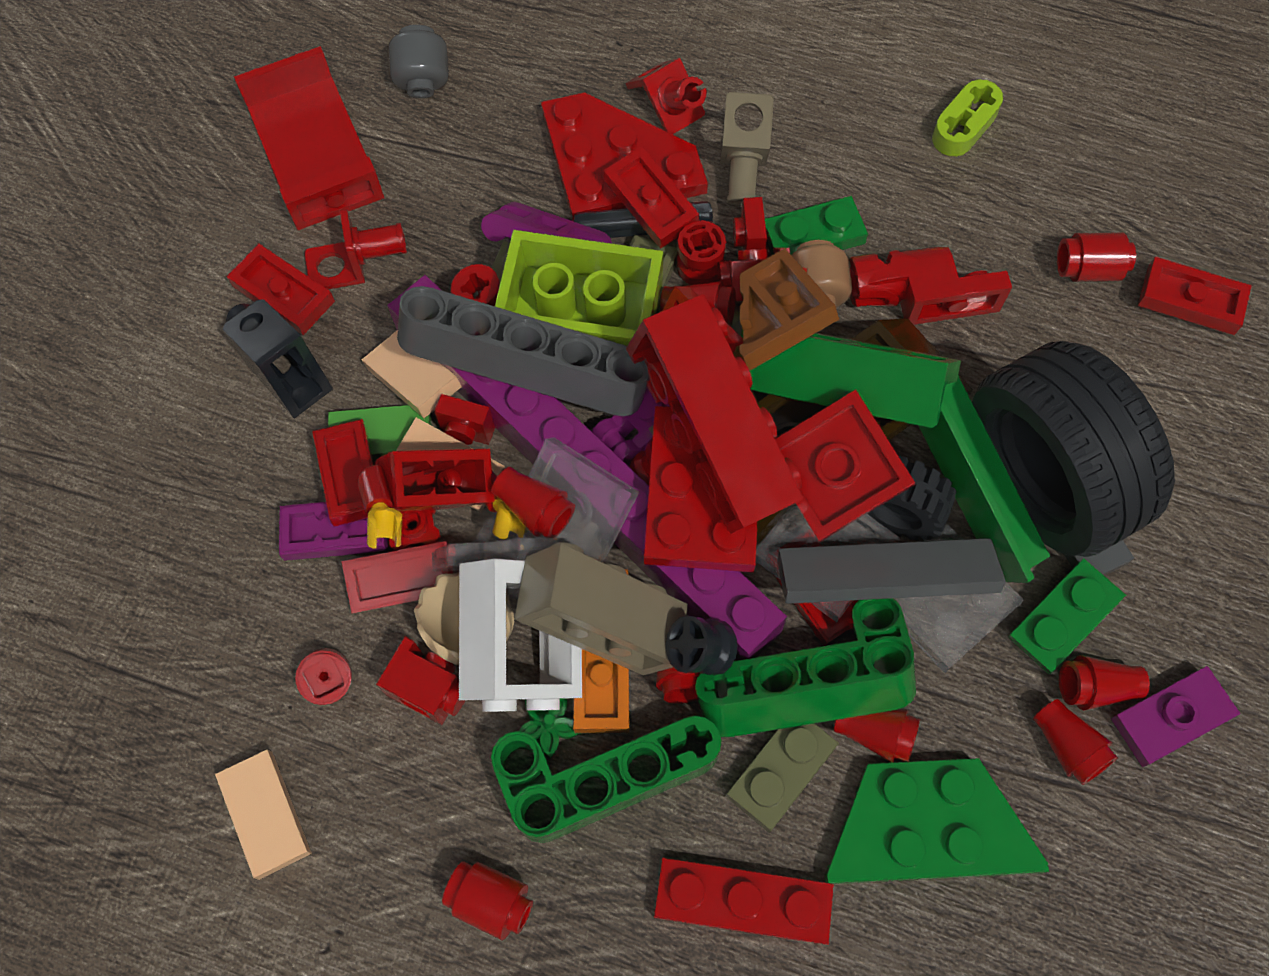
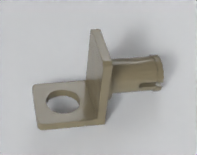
[720,92,774,206]

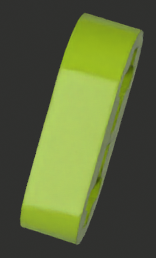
[932,79,1003,157]

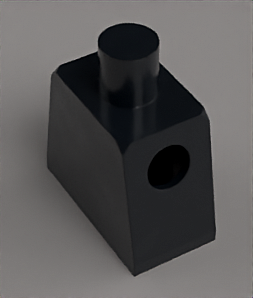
[223,299,333,419]

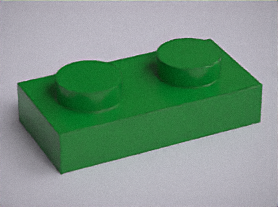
[765,196,868,255]
[1008,558,1126,674]

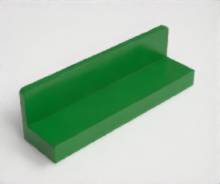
[741,328,961,428]
[918,376,1050,583]

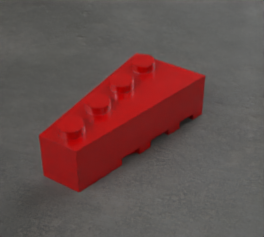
[626,294,804,534]

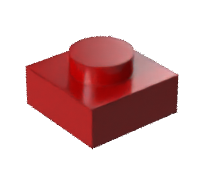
[733,197,767,250]
[434,394,495,445]

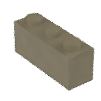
[514,542,687,675]

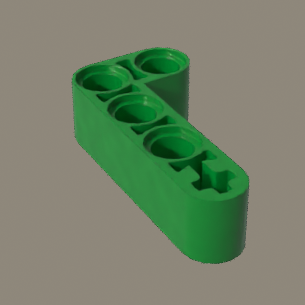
[695,598,916,737]
[491,716,722,843]

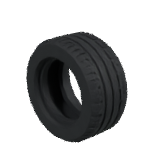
[972,341,1175,557]

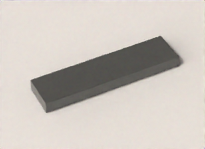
[777,538,1005,604]

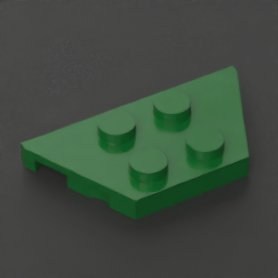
[824,758,1049,884]

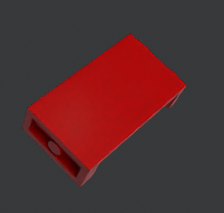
[234,46,384,230]

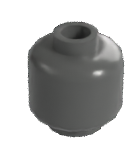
[389,25,449,98]

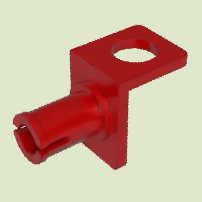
[625,58,707,134]
[305,209,407,290]

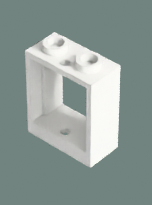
[459,559,582,712]

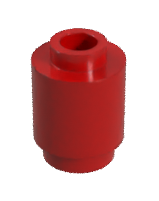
[1057,232,1136,282]
[442,861,533,941]

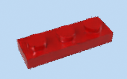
[654,858,834,945]

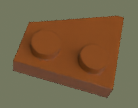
[740,248,839,371]

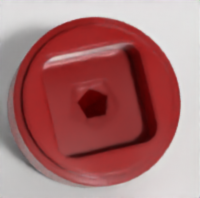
[295,648,352,705]

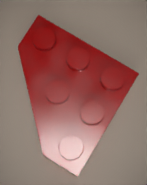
[541,92,708,221]

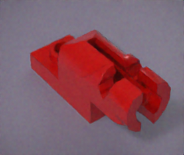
[849,247,1012,325]

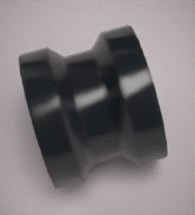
[665,616,738,676]

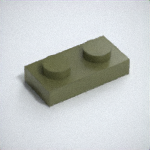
[726,723,839,833]

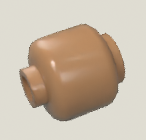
[792,240,852,309]

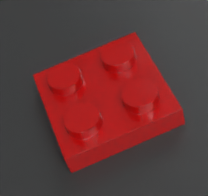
[775,389,915,542]

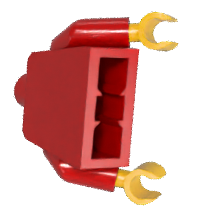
[358,449,526,549]

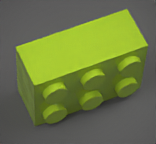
[495,230,663,346]

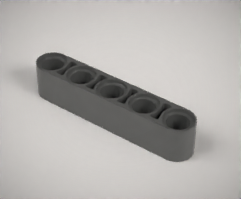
[397,286,650,416]

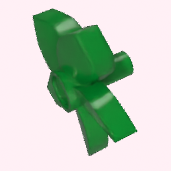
[519,698,581,759]

